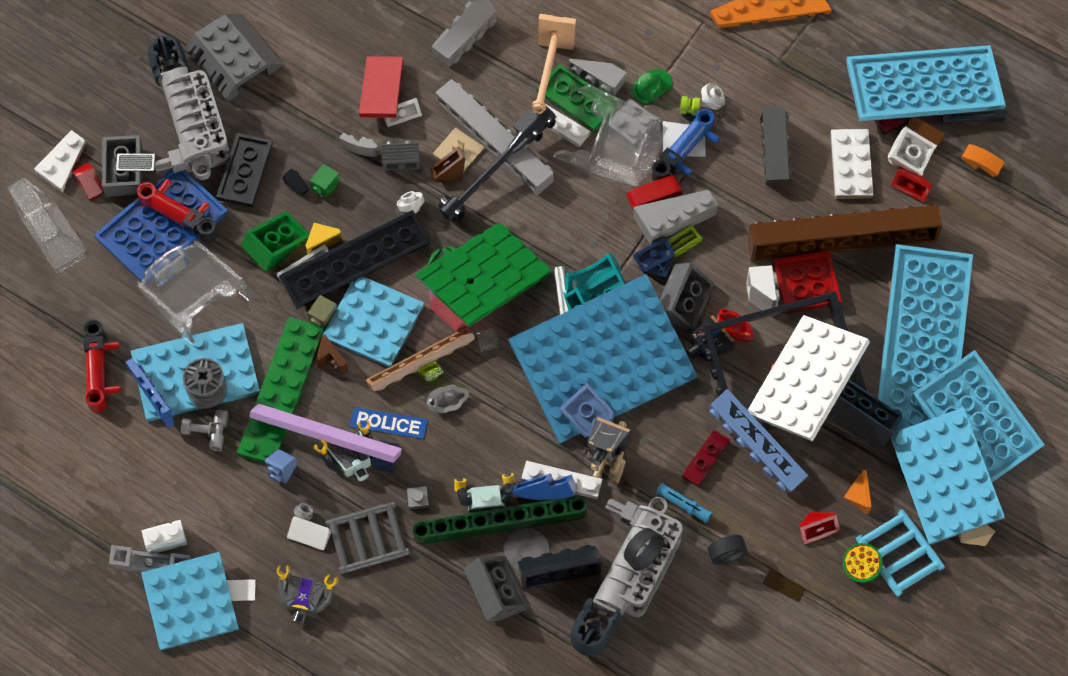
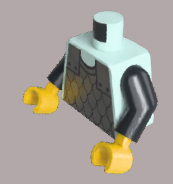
[314,419,373,481]
[454,473,515,511]

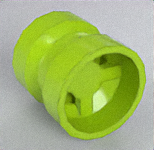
[680,96,700,116]

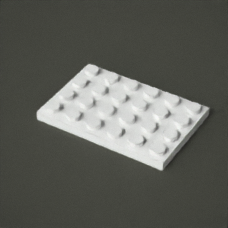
[748,315,870,442]

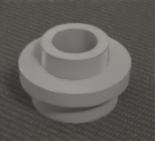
[294,503,313,521]

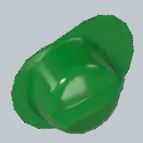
[632,69,672,104]

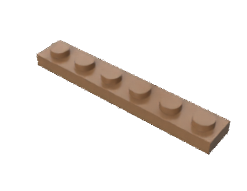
[366,327,475,392]

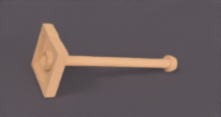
[532,14,576,114]

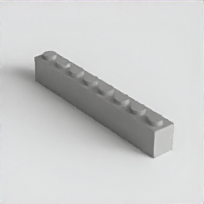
[435,79,554,195]

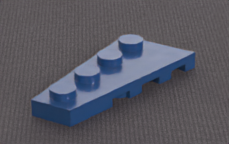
[126,358,175,428]

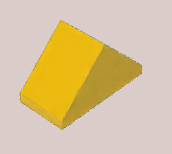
[306,223,342,254]

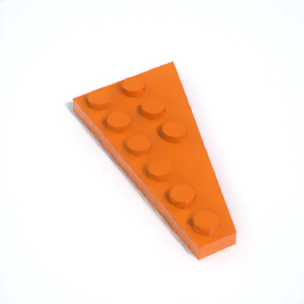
[710,0,832,28]

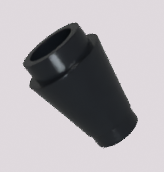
[282,169,309,196]

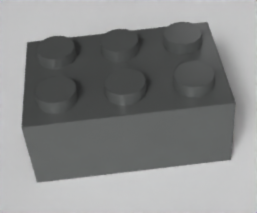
[102,135,143,197]

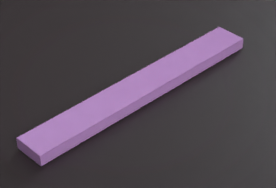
[250,404,402,463]

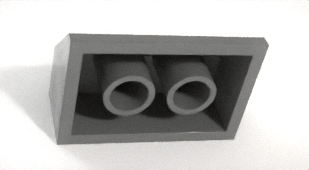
[660,263,715,332]
[464,556,529,622]

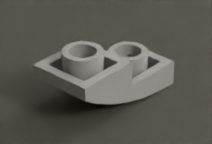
[339,132,379,157]

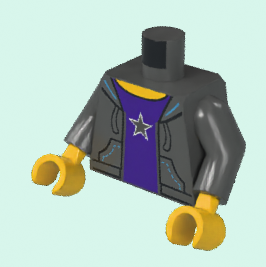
[277,565,339,625]

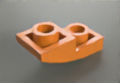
[961,144,1004,178]

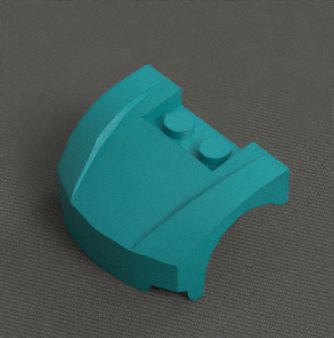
[563,253,626,310]

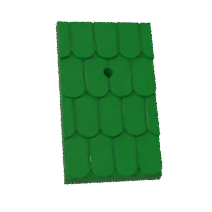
[415,223,552,332]

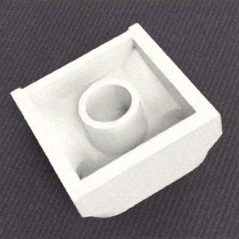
[888,127,937,176]

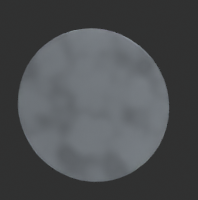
[504,528,549,570]

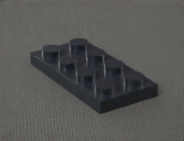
[216,133,273,208]

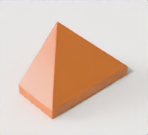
[844,470,871,514]

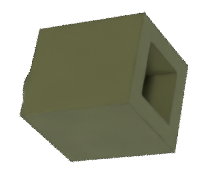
[308,295,337,329]

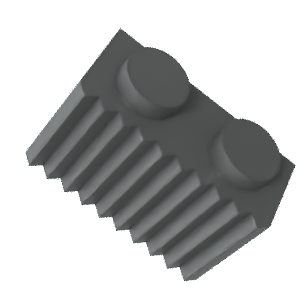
[382,140,420,171]

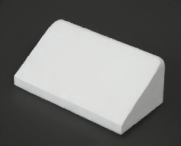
[384,98,422,127]
[287,517,331,551]

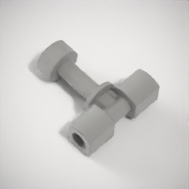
[181,410,228,451]

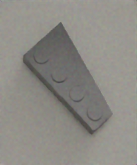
[759,106,792,184]

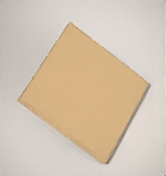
[433,128,485,173]

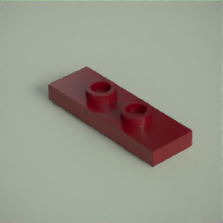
[681,430,730,487]

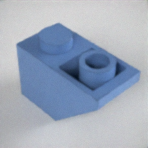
[265,449,297,484]

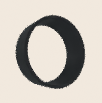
[624,528,664,571]

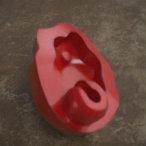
[717,308,754,342]

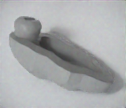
[426,384,469,413]

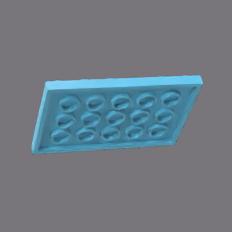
[131,323,260,422]
[912,350,1045,482]
[890,407,1005,545]

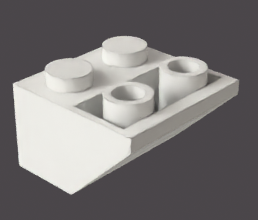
[746,265,779,310]

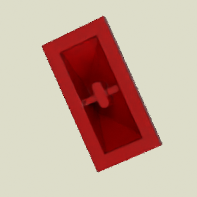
[891,169,932,202]
[799,512,840,545]

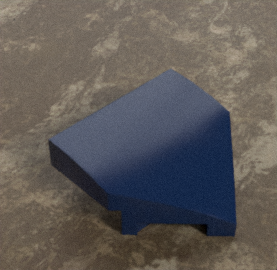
[633,237,675,278]

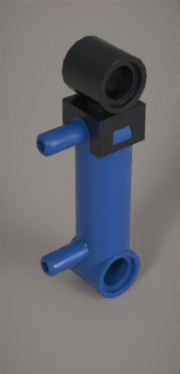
[651,109,720,181]

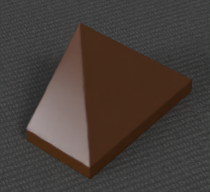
[430,146,466,182]

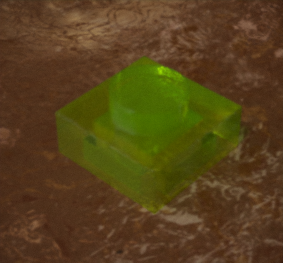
[419,362,444,382]

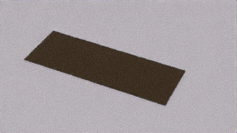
[762,570,805,602]

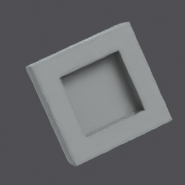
[407,486,429,510]

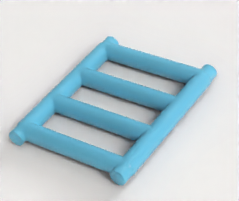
[855,509,945,597]

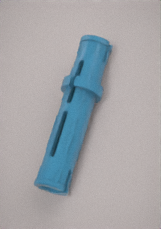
[656,483,713,523]

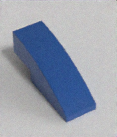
[512,473,577,500]

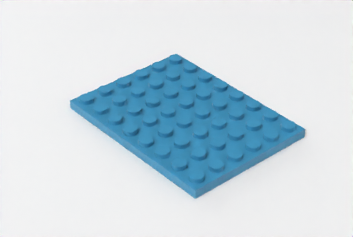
[508,274,698,444]

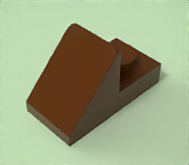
[317,335,348,374]

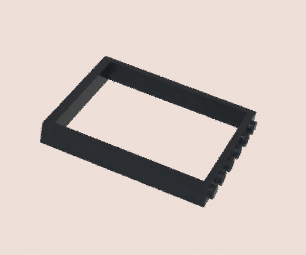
[699,291,867,440]

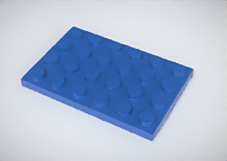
[94,168,229,286]

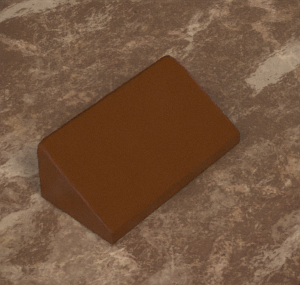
[906,117,944,153]

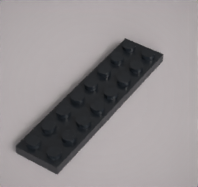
[279,210,430,310]

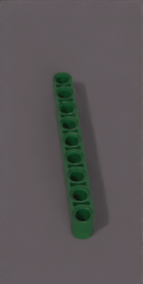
[413,496,587,545]

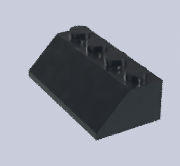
[828,379,903,450]
[518,545,601,590]

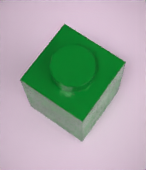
[310,164,340,198]

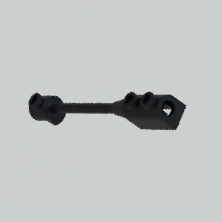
[438,106,557,222]

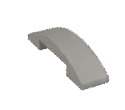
[109,545,191,573]

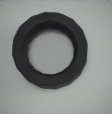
[708,535,748,565]

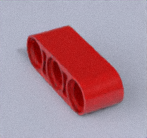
[626,176,683,210]

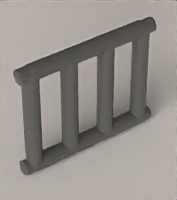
[325,502,410,574]

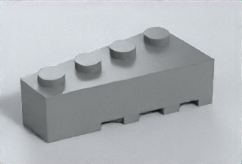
[633,190,718,245]

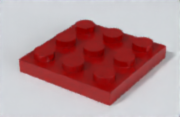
[773,251,842,314]

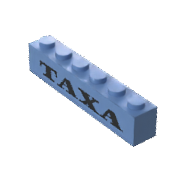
[708,389,808,493]

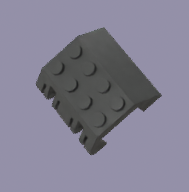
[185,14,284,101]

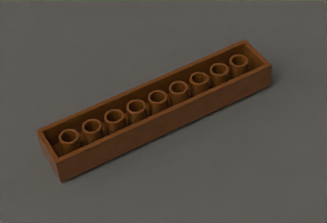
[748,204,942,261]

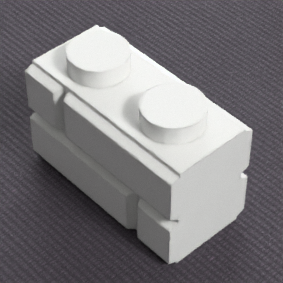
[142,520,187,553]

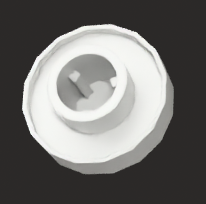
[701,83,725,110]
[397,191,425,213]

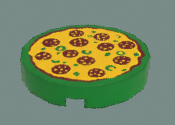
[842,543,883,583]

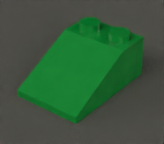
[241,211,310,271]

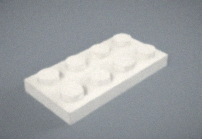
[831,129,873,199]

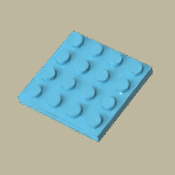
[322,277,425,368]
[141,552,239,650]

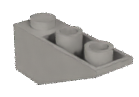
[569,59,627,97]

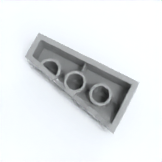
[432,0,497,68]

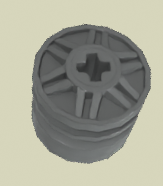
[183,358,227,408]

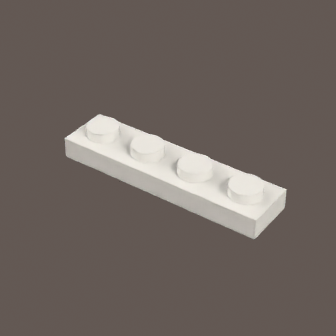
[521,461,602,499]

